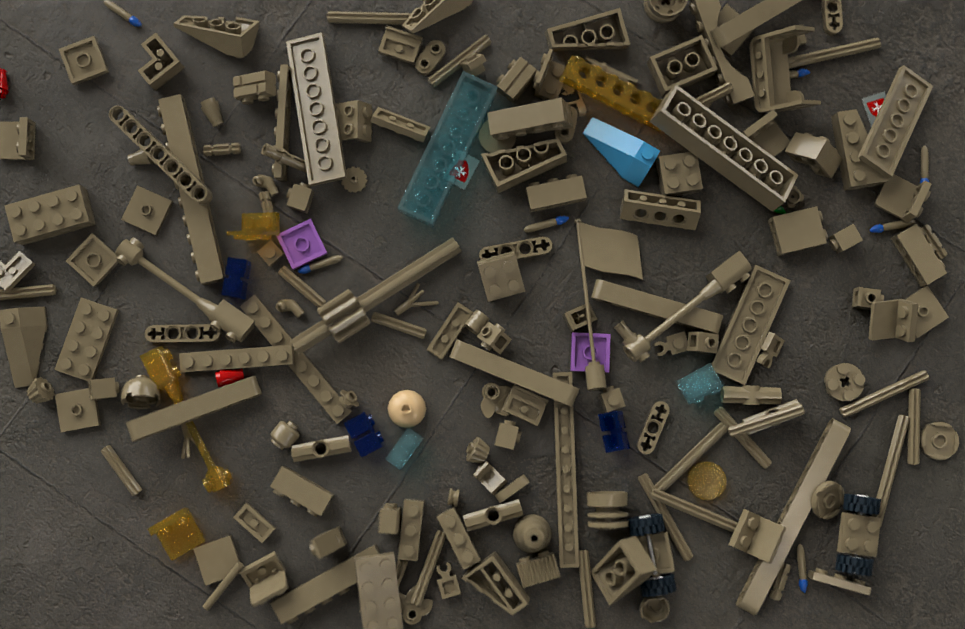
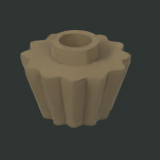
[27,377,55,404]
[466,437,490,463]

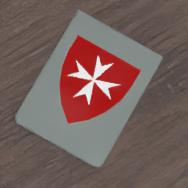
[862,91,886,127]
[443,150,479,190]

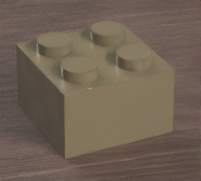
[656,152,703,196]
[477,251,525,302]

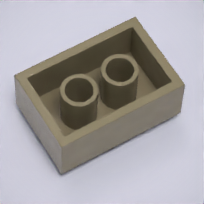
[647,35,718,97]

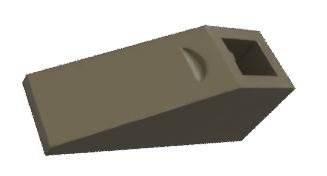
[310,525,347,560]

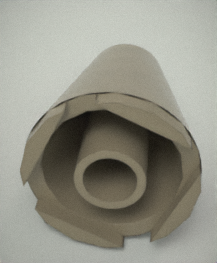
[513,514,552,553]

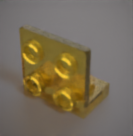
[226,212,280,240]
[148,507,206,560]

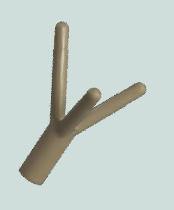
[394,283,439,316]
[181,423,209,459]

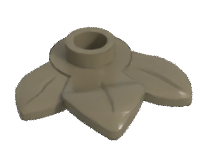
[480,383,511,419]
[399,585,433,625]

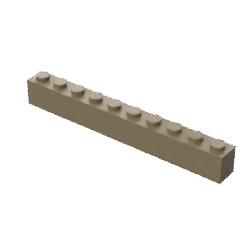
[157,94,227,286]

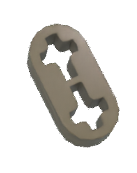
[494,474,530,503]

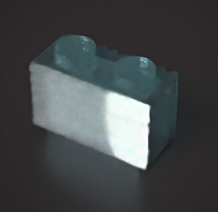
[677,362,723,405]
[386,428,424,470]

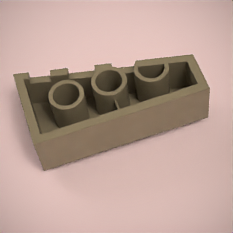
[545,8,630,51]
[831,109,889,191]
[481,138,567,194]

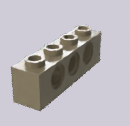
[620,189,701,230]

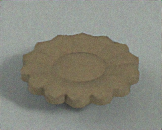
[341,167,367,193]

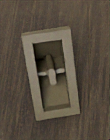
[562,303,598,332]

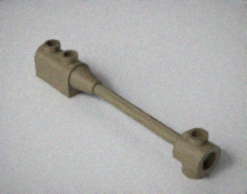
[115,238,255,343]
[622,250,752,362]

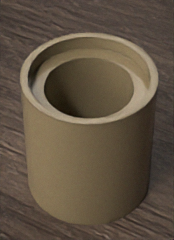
[464,309,490,335]

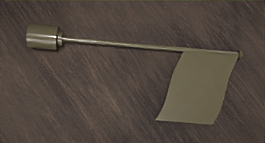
[574,219,643,391]

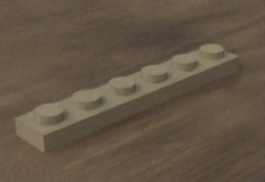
[272,65,292,181]
[179,345,295,373]

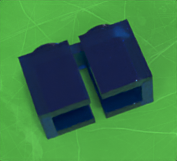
[222,257,251,300]
[598,411,630,453]
[344,412,385,458]

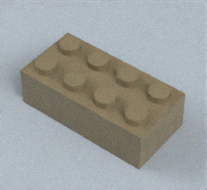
[4,185,96,245]

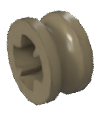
[447,488,460,507]

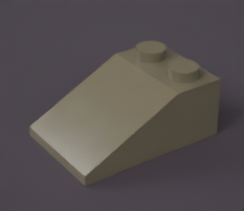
[591,536,657,605]

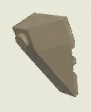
[402,0,473,34]
[174,16,260,58]
[0,307,48,388]

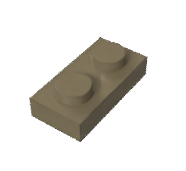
[233,502,276,543]

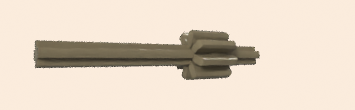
[289,237,462,355]

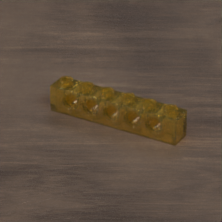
[558,55,662,132]

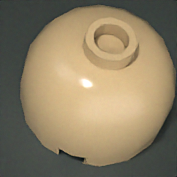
[388,390,426,428]

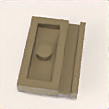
[378,26,423,65]
[502,385,549,426]

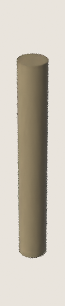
[203,561,244,610]

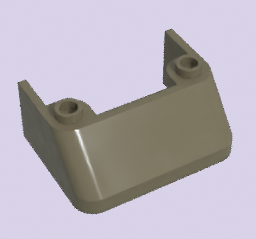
[750,25,821,113]

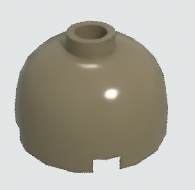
[121,375,161,409]

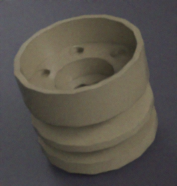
[644,0,688,24]
[586,491,629,530]

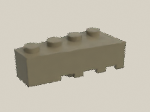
[487,98,573,140]

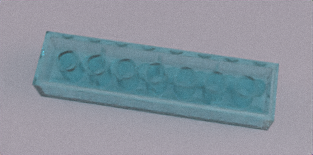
[397,71,498,228]

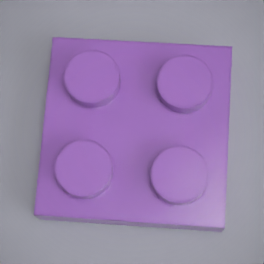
[276,219,328,270]
[570,332,611,373]

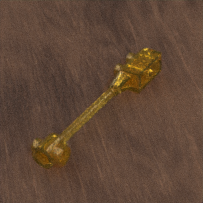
[140,346,233,493]

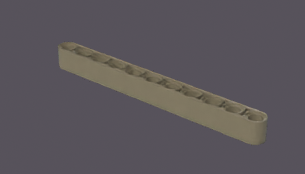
[736,418,851,615]

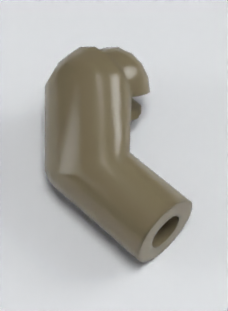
[252,175,279,197]
[275,299,305,318]

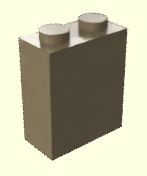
[768,206,828,256]

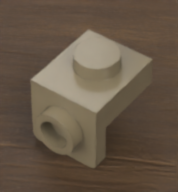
[461,53,487,80]
[473,461,507,495]

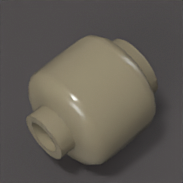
[271,420,299,450]

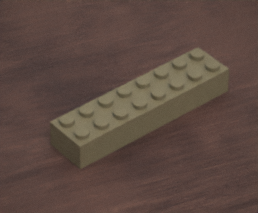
[650,85,798,211]

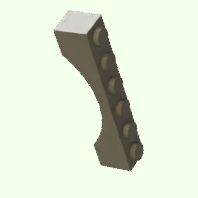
[689,0,755,107]

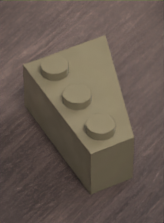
[462,551,530,615]

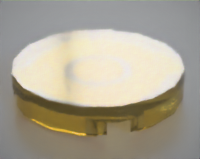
[687,461,727,500]

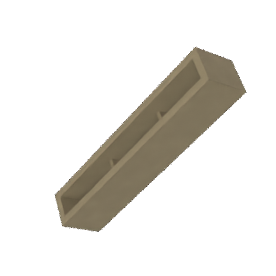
[270,544,381,624]

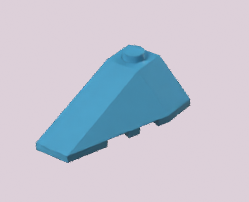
[583,117,660,187]

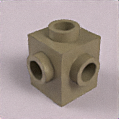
[476,322,512,354]

